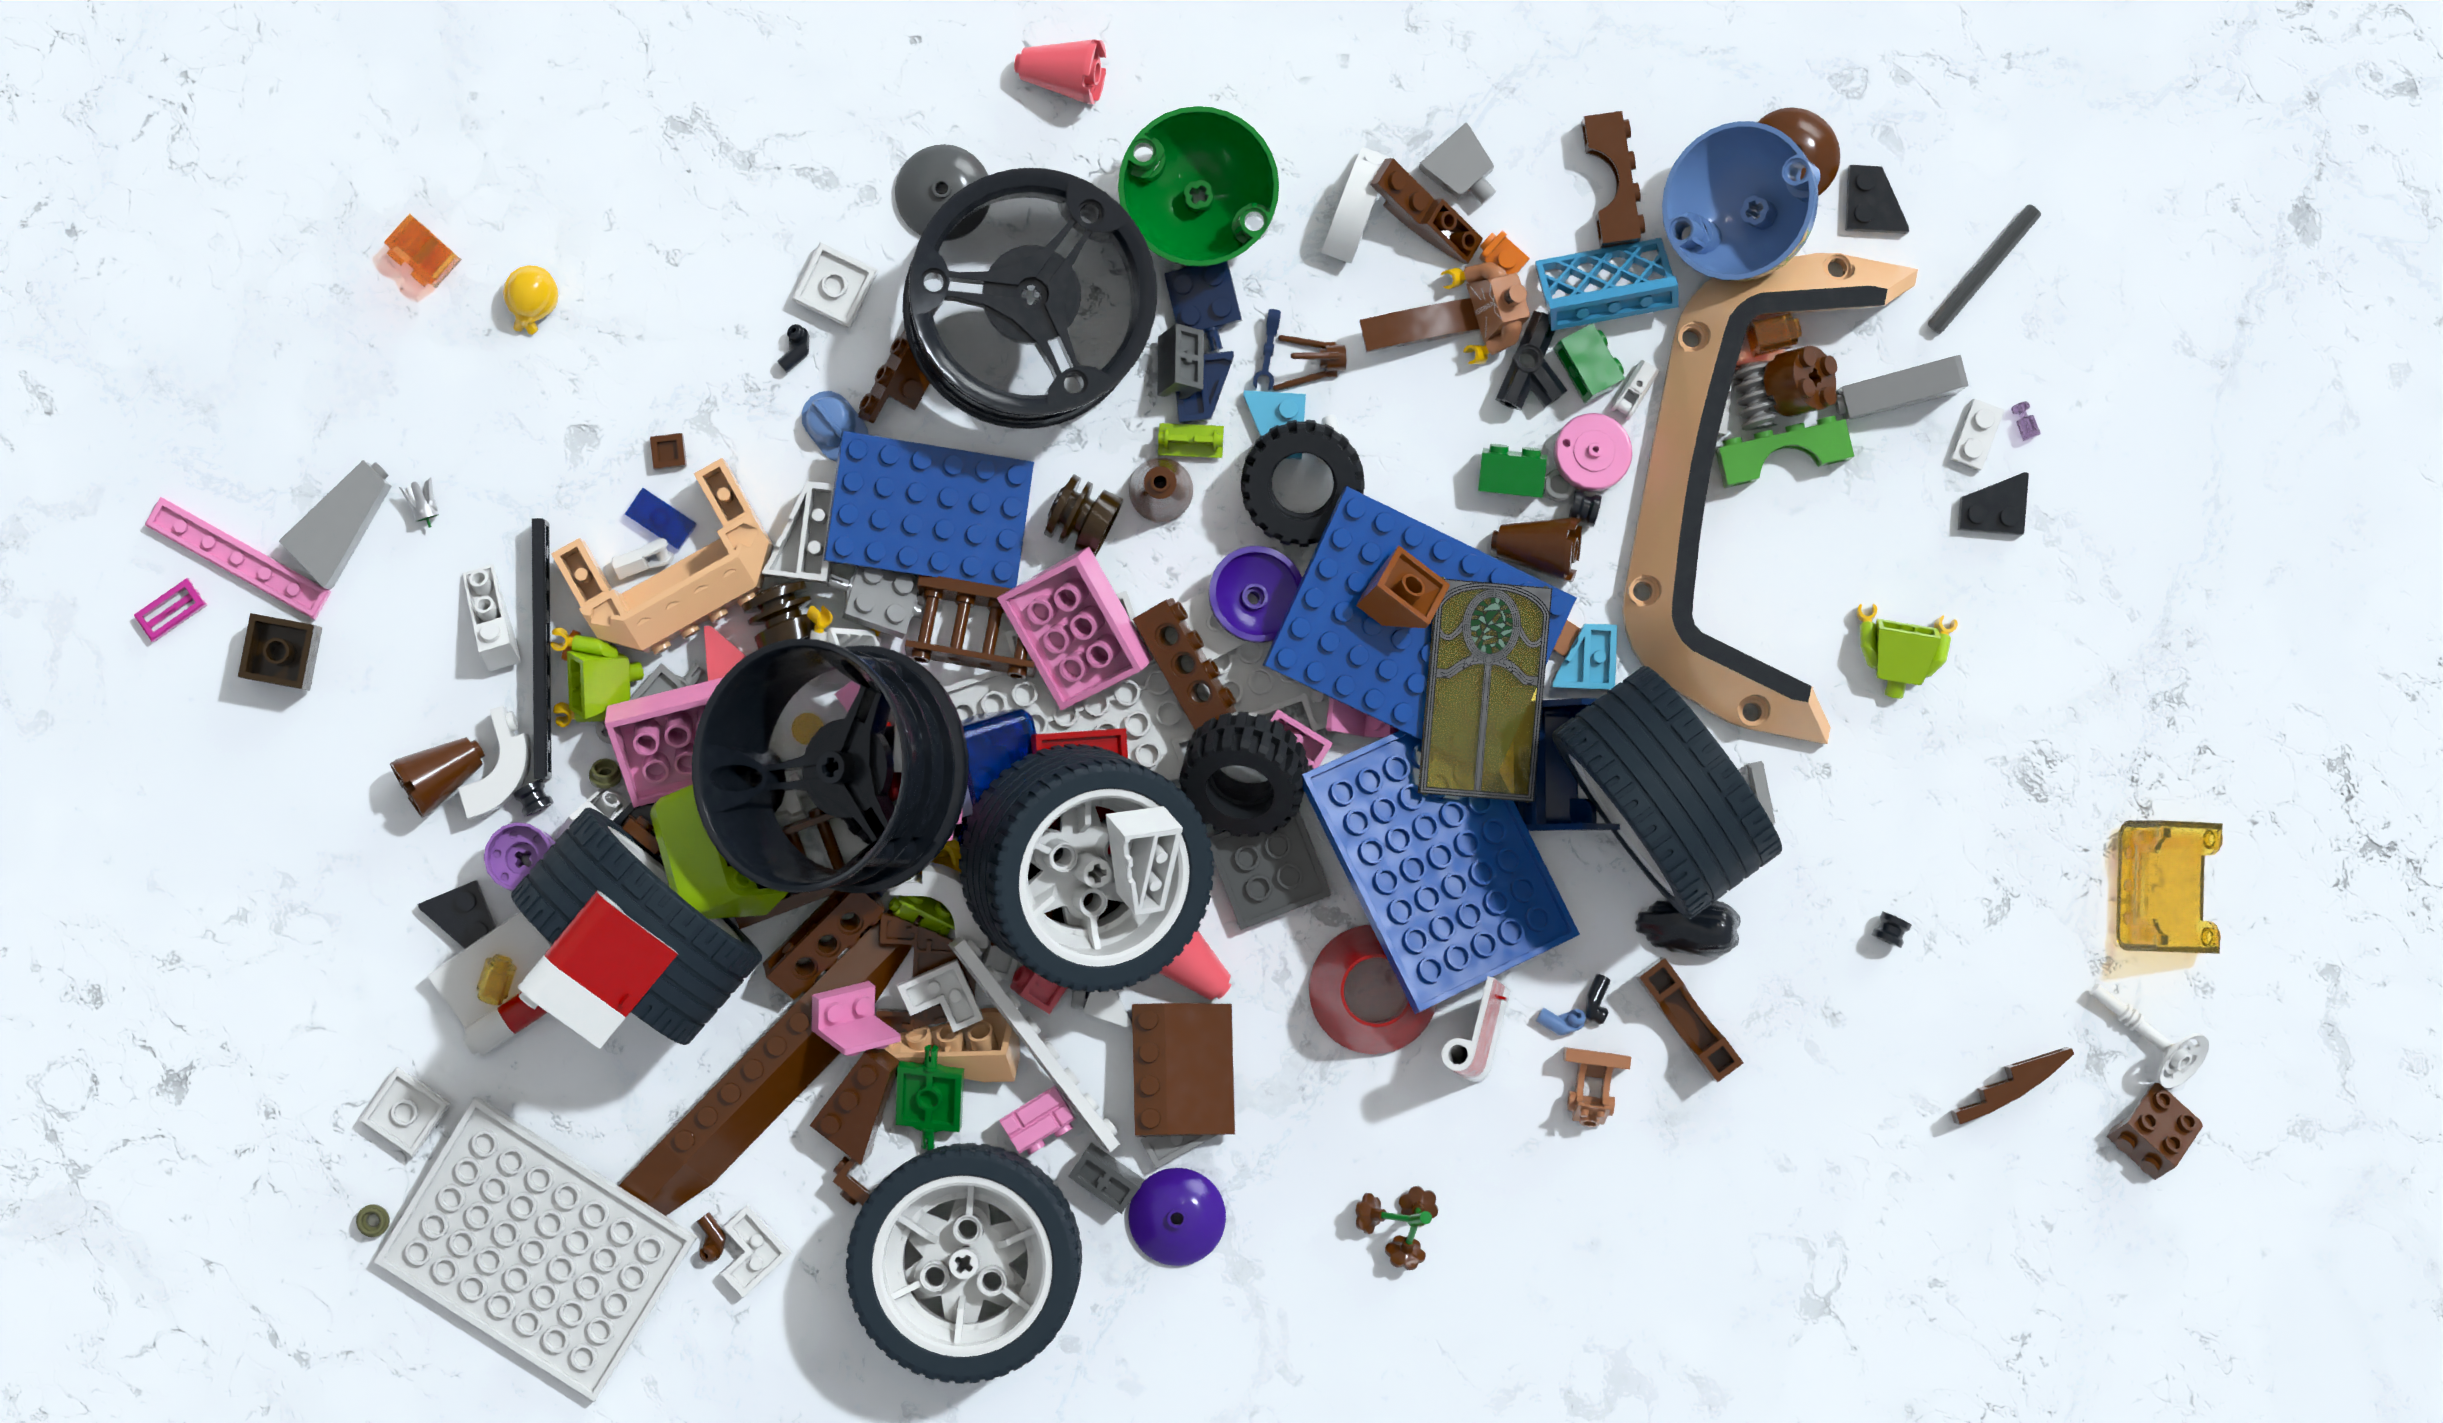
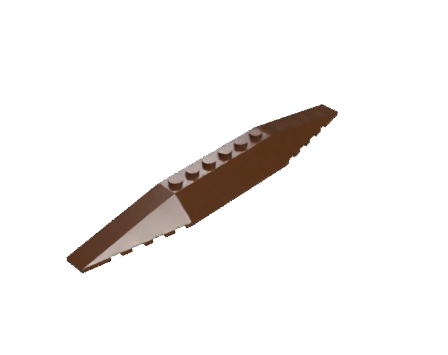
[619,898,935,1216]

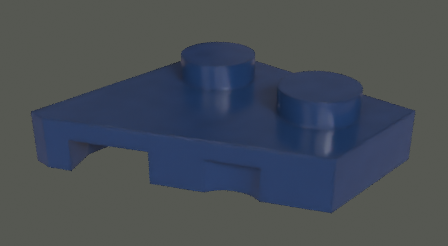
[1176,351,1234,423]

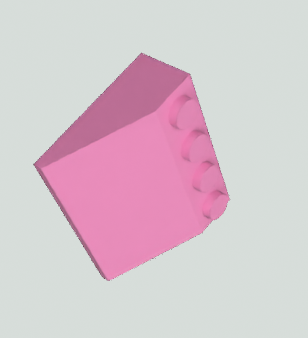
[997,547,1153,711]
[605,677,723,808]

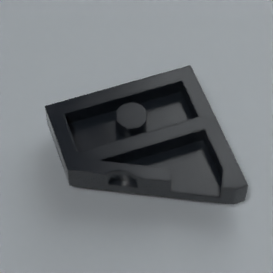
[1845,165,1909,234]
[1957,472,2029,536]
[417,880,496,949]

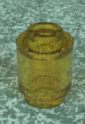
[476,954,517,1005]

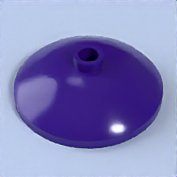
[1208,546,1302,643]
[1128,1168,1226,1266]

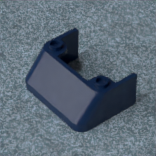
[1513,698,1620,831]

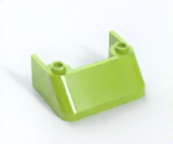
[650,784,788,919]

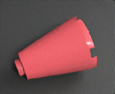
[1014,39,1106,105]
[1159,931,1231,1000]

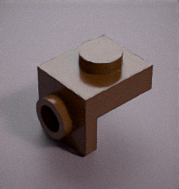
[832,1156,872,1206]

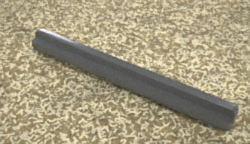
[1928,204,2041,334]

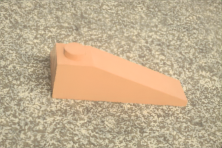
[884,1007,1020,1082]

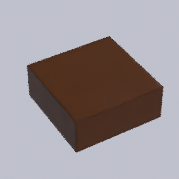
[650,433,687,470]

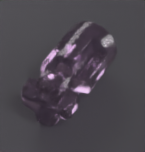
[2011,401,2041,441]

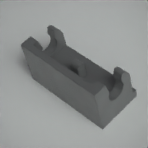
[1157,323,1204,399]
[1068,1142,1144,1214]

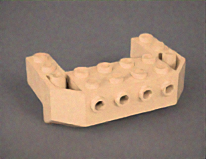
[551,458,774,655]

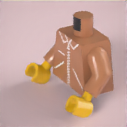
[1441,262,1530,364]

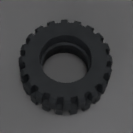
[1241,419,1365,547]
[1179,712,1309,837]

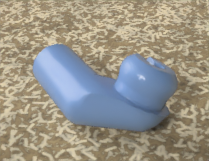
[1536,1007,1586,1036]

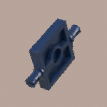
[1164,261,1243,352]

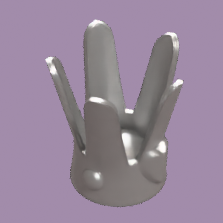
[399,477,440,528]

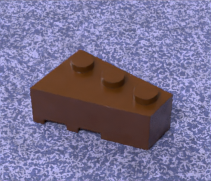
[809,1048,900,1165]

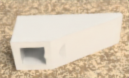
[462,564,521,671]

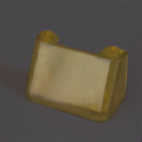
[2116,820,2223,954]

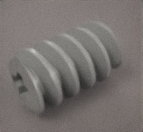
[1733,360,1781,431]

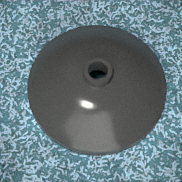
[895,144,990,241]

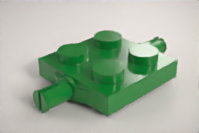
[895,1045,964,1150]

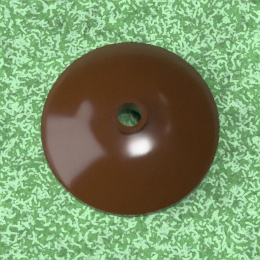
[1758,107,1840,196]

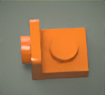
[1479,230,1530,274]

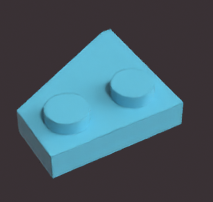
[1243,390,1306,460]
[1551,624,1617,690]

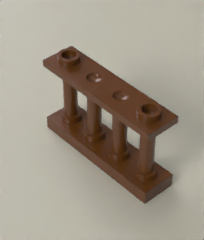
[905,575,1035,680]
[726,807,845,929]

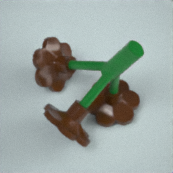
[1355,1186,1439,1270]

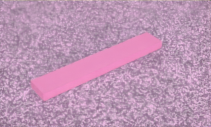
[145,497,331,620]

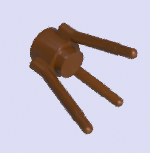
[1272,335,1347,391]

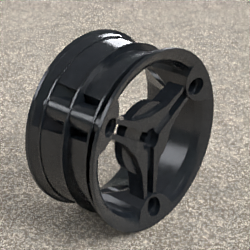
[902,168,1157,429]
[692,638,969,893]

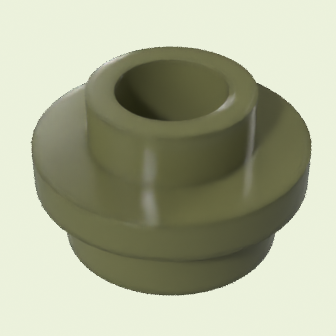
[589,758,622,789]
[356,1204,390,1237]

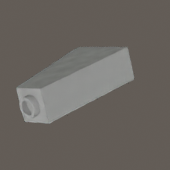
[1835,354,1969,421]
[279,460,392,590]

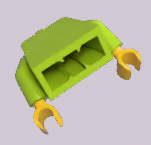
[1856,603,1958,699]
[550,628,644,727]

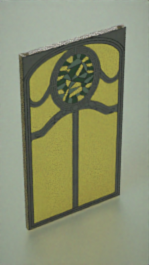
[1418,577,1552,803]

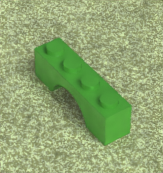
[1715,416,1854,488]

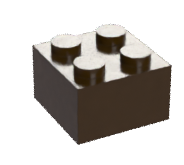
[238,613,323,691]

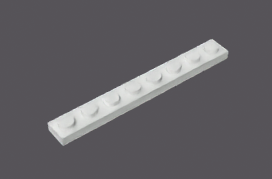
[948,937,1120,1152]

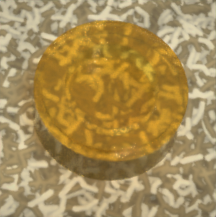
[791,713,824,745]

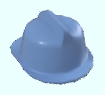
[801,391,868,462]

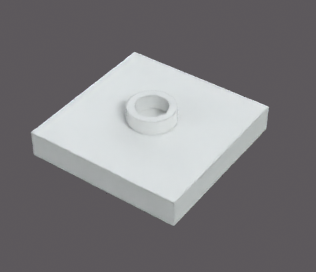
[792,242,879,329]
[1181,589,1248,661]
[359,1067,452,1158]

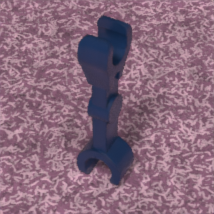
[1253,309,1281,391]

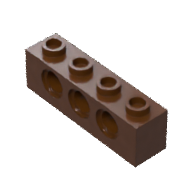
[1133,598,1236,730]
[762,890,885,1000]

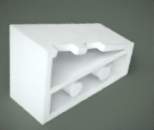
[762,481,834,584]

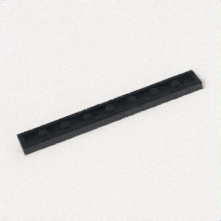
[532,518,552,779]

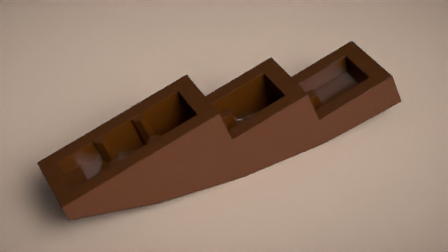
[1359,298,1480,353]
[1950,1047,2074,1125]

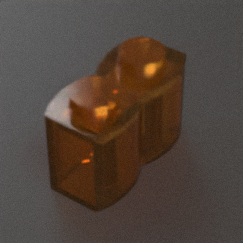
[384,213,462,288]
[1746,313,1802,358]

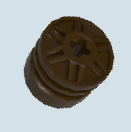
[1044,474,1123,557]
[741,581,815,649]

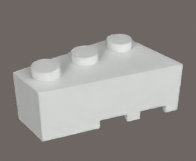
[1106,806,1183,915]

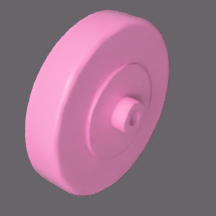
[1553,413,1632,492]

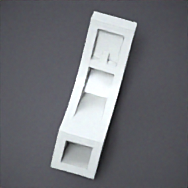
[1321,147,1390,264]
[458,706,531,819]
[889,863,990,948]

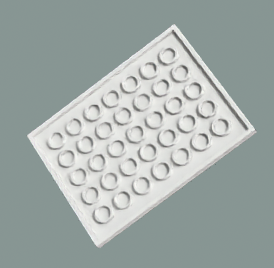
[374,1097,698,1402]

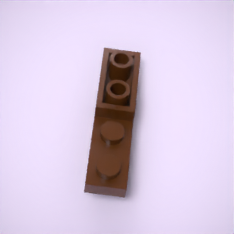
[1370,158,1483,264]

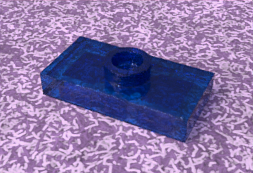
[625,487,697,551]

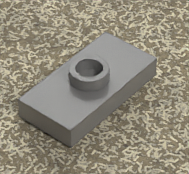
[1746,761,1776,825]

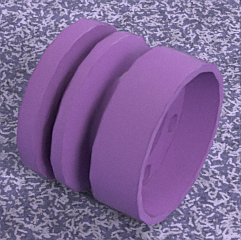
[484,822,556,891]

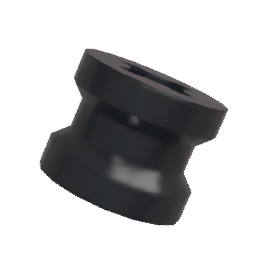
[1569,490,1602,527]
[513,779,554,817]
[1871,911,1912,948]

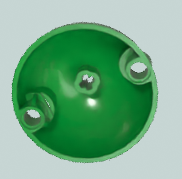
[1118,106,1279,267]

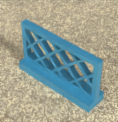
[1535,238,1679,331]

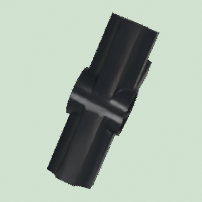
[1495,310,1568,411]

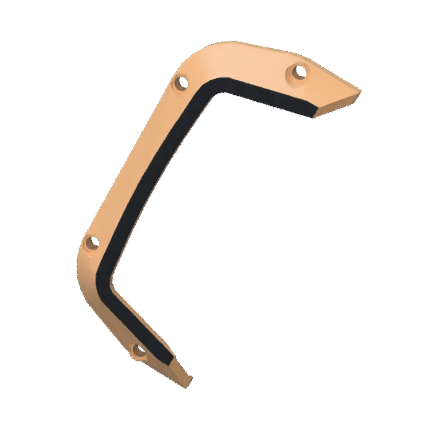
[1622,253,1918,745]

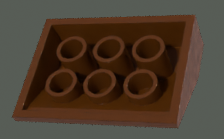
[1132,1003,1235,1137]

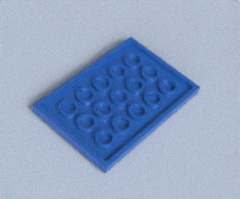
[823,431,1034,588]

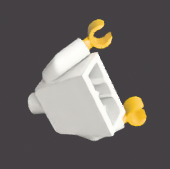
[807,605,882,687]

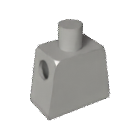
[1419,122,1497,204]

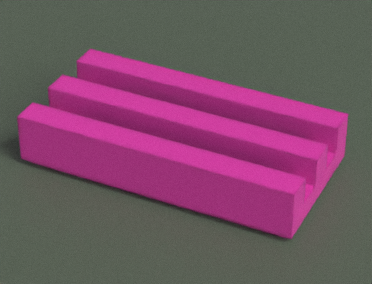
[134,578,207,642]

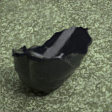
[1635,900,1741,957]

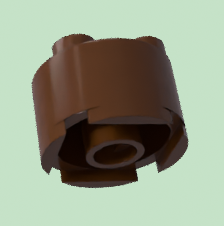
[1764,346,1838,417]

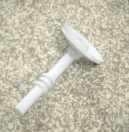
[2090,984,2209,1088]

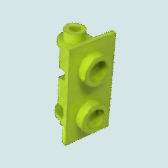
[1158,423,1224,458]
[888,895,955,936]

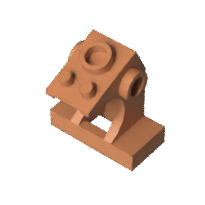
[1563,1047,1632,1127]

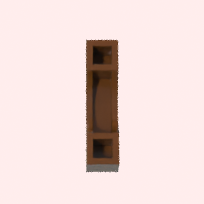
[1581,111,1645,248]
[1635,957,1744,1082]

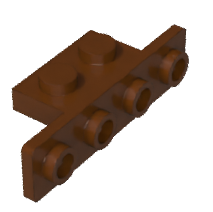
[858,329,930,424]

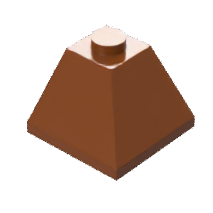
[1356,546,1450,628]

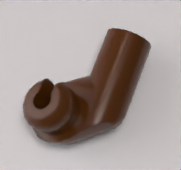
[696,1212,726,1263]

